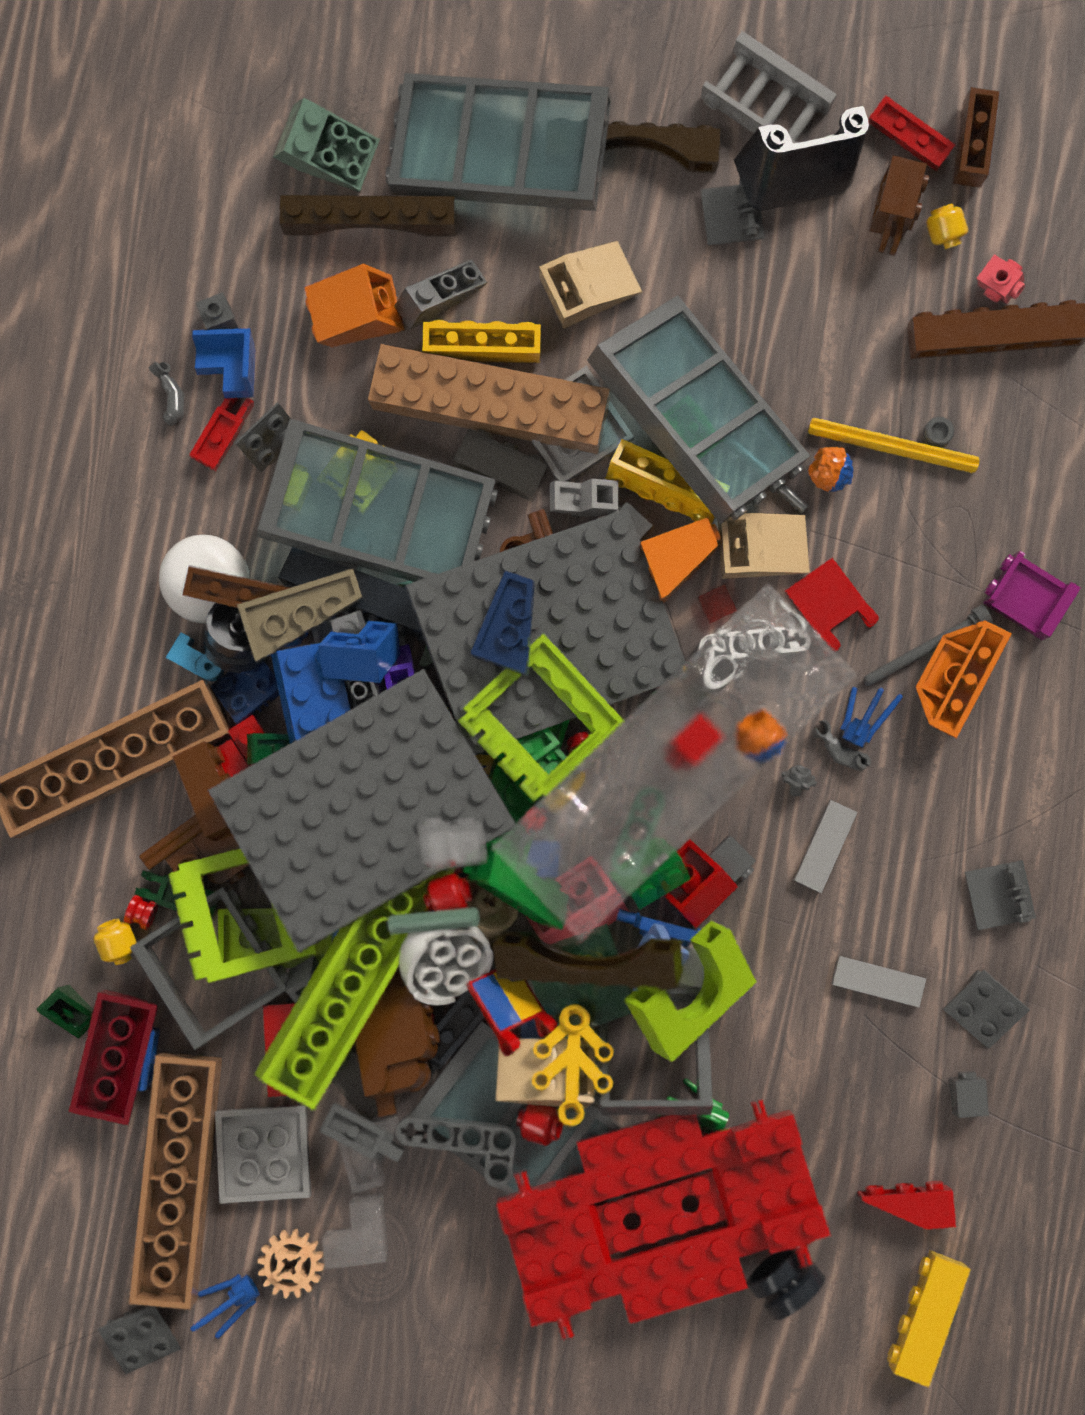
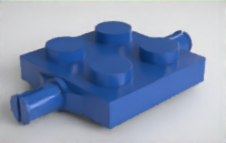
[616,908,701,948]

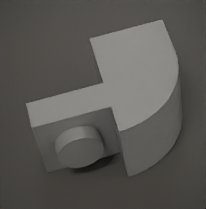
[550,479,618,517]

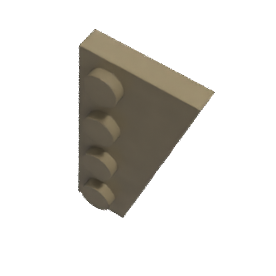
[237,569,362,663]

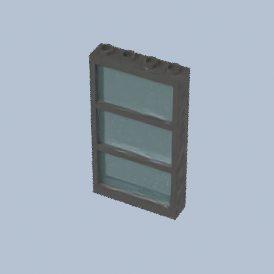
[385,73,612,211]
[587,295,810,524]
[257,418,498,582]
[411,1018,634,1206]

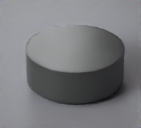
[923,417,954,447]

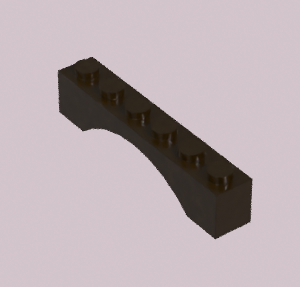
[546,118,720,173]
[279,195,456,237]
[493,931,684,990]

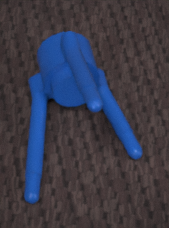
[840,687,903,748]
[190,1274,260,1339]

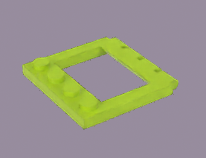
[458,633,626,802]
[168,849,316,984]

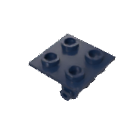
[211,660,280,724]

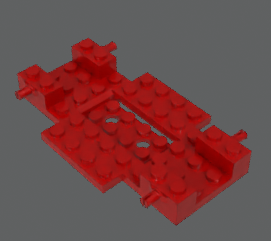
[496,1099,831,1340]

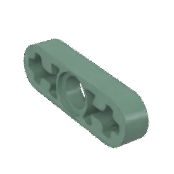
[611,787,665,876]

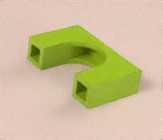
[625,921,757,1062]

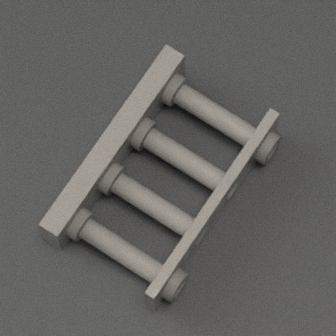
[701,31,837,144]

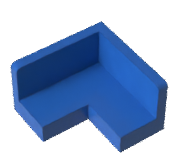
[192,328,256,398]
[319,621,400,683]

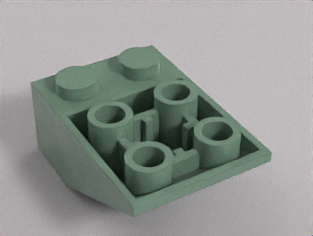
[273,98,380,192]

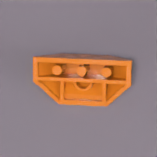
[915,620,1012,739]

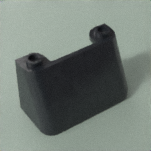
[734,106,869,211]

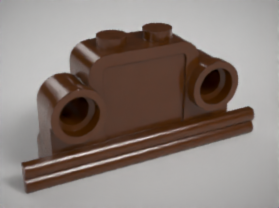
[139,814,250,886]
[355,969,440,1118]

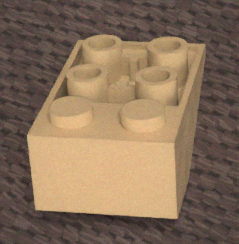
[539,241,642,329]
[718,513,810,579]
[495,1038,595,1109]

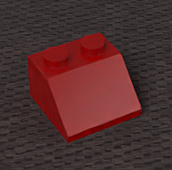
[663,839,738,928]

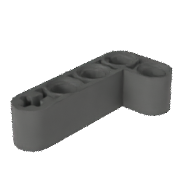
[396,1114,516,1188]

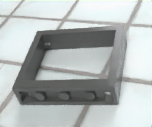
[130,887,289,1050]
[592,988,713,1115]

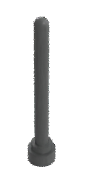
[863,605,993,686]

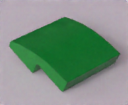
[496,728,577,808]

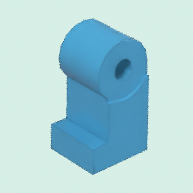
[166,632,224,681]

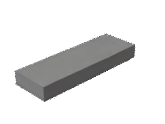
[793,800,858,893]
[831,955,927,1008]

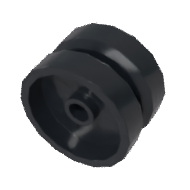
[203,603,264,673]
[746,1249,826,1320]

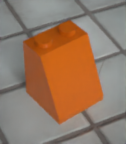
[304,264,404,347]
[640,517,720,604]

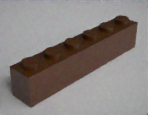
[907,300,1085,359]

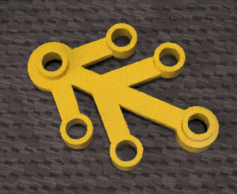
[532,1004,614,1127]

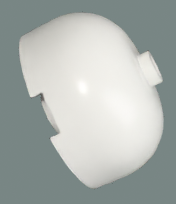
[159,535,250,624]
[399,926,493,1005]

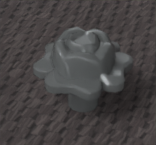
[781,765,817,797]

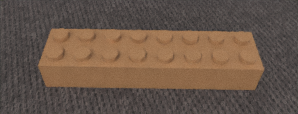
[368,344,610,454]
[0,679,231,838]
[129,1052,222,1310]

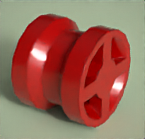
[124,895,158,930]

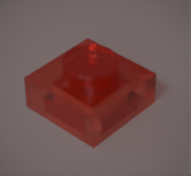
[697,585,737,624]

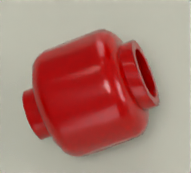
[424,874,472,912]
[516,1104,564,1146]

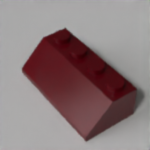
[69,989,158,1126]

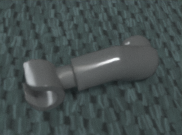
[149,362,185,426]
[812,720,871,771]

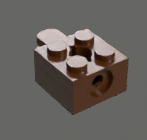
[869,155,929,256]

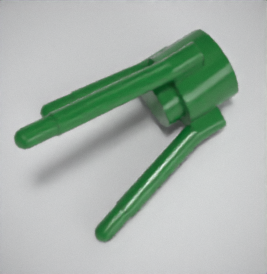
[658,1078,729,1134]

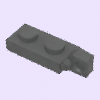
[319,1102,405,1162]

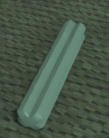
[388,908,480,934]

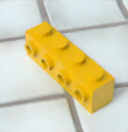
[423,320,541,363]
[605,439,729,525]
[887,1250,970,1387]

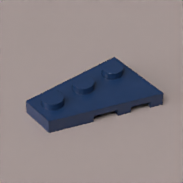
[470,571,535,676]

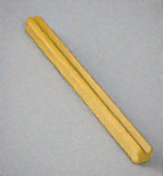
[808,418,979,473]

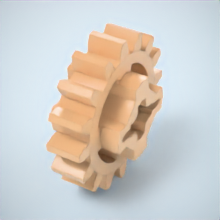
[257,1229,325,1299]

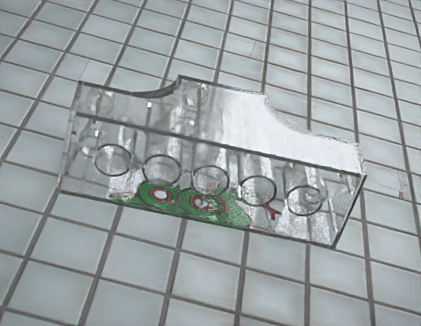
[492,584,857,941]

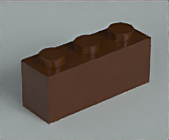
[952,87,1000,188]
[172,741,232,842]

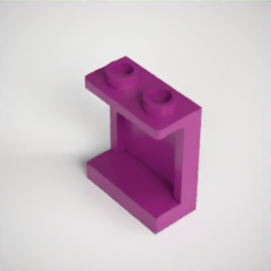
[983,550,1081,641]

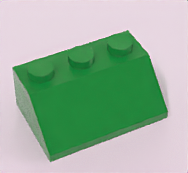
[467,846,569,930]

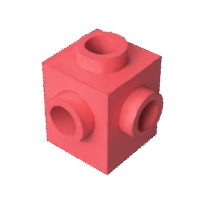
[976,254,1025,304]

